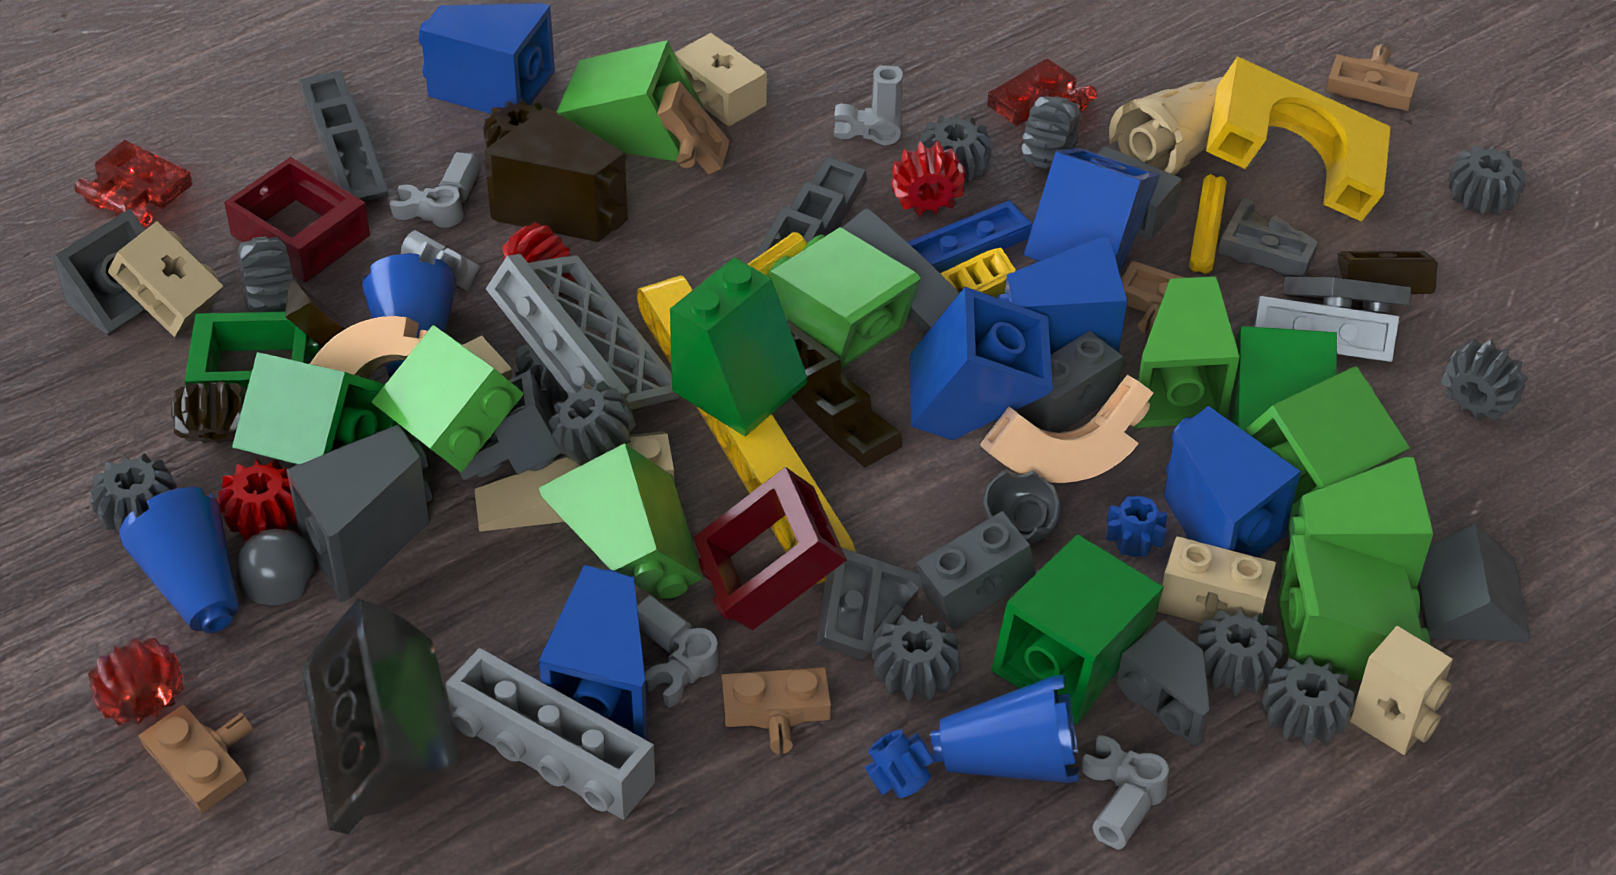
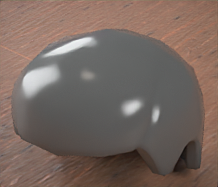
[983,470,1062,544]
[237,529,316,605]

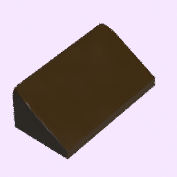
[1337,251,1438,294]
[285,281,350,348]

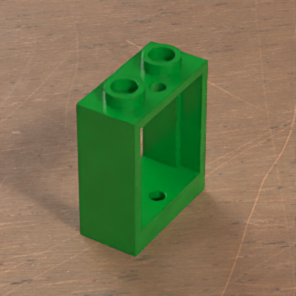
[185,312,322,389]

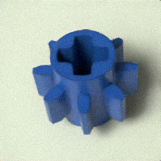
[1105,496,1168,557]
[865,730,935,798]

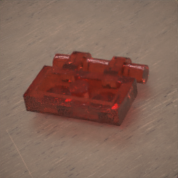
[987,58,1097,126]
[75,140,193,227]

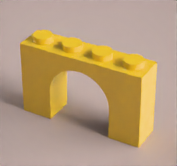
[1206,56,1391,222]

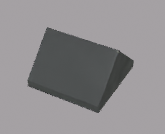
[53,209,145,334]
[1417,523,1530,642]

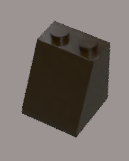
[484,107,628,242]

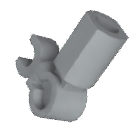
[834,65,903,145]
[390,152,481,228]
[401,230,481,291]
[637,595,719,708]
[1082,735,1169,850]

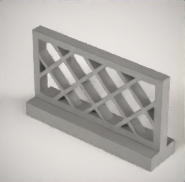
[486,254,680,410]

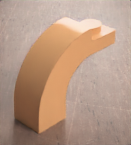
[310,316,449,379]
[980,375,1154,483]

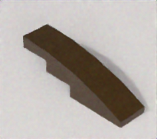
[786,319,902,468]

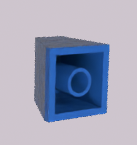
[418,3,555,114]
[1024,147,1160,274]
[997,236,1127,354]
[910,287,1053,440]
[1164,406,1301,558]
[539,565,648,741]

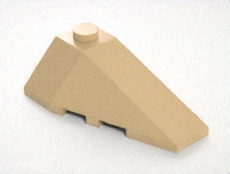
[474,431,674,532]

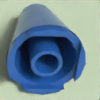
[362,253,456,378]
[119,487,239,633]
[931,675,1080,784]

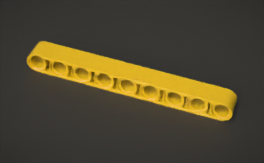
[637,275,856,585]

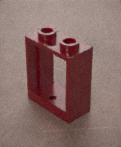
[224,157,370,282]
[693,467,847,631]

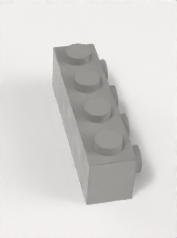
[446,648,655,820]

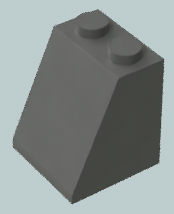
[287,424,432,602]

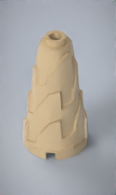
[1109,76,1224,175]

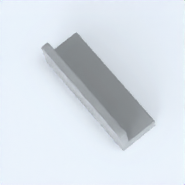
[1254,296,1400,362]

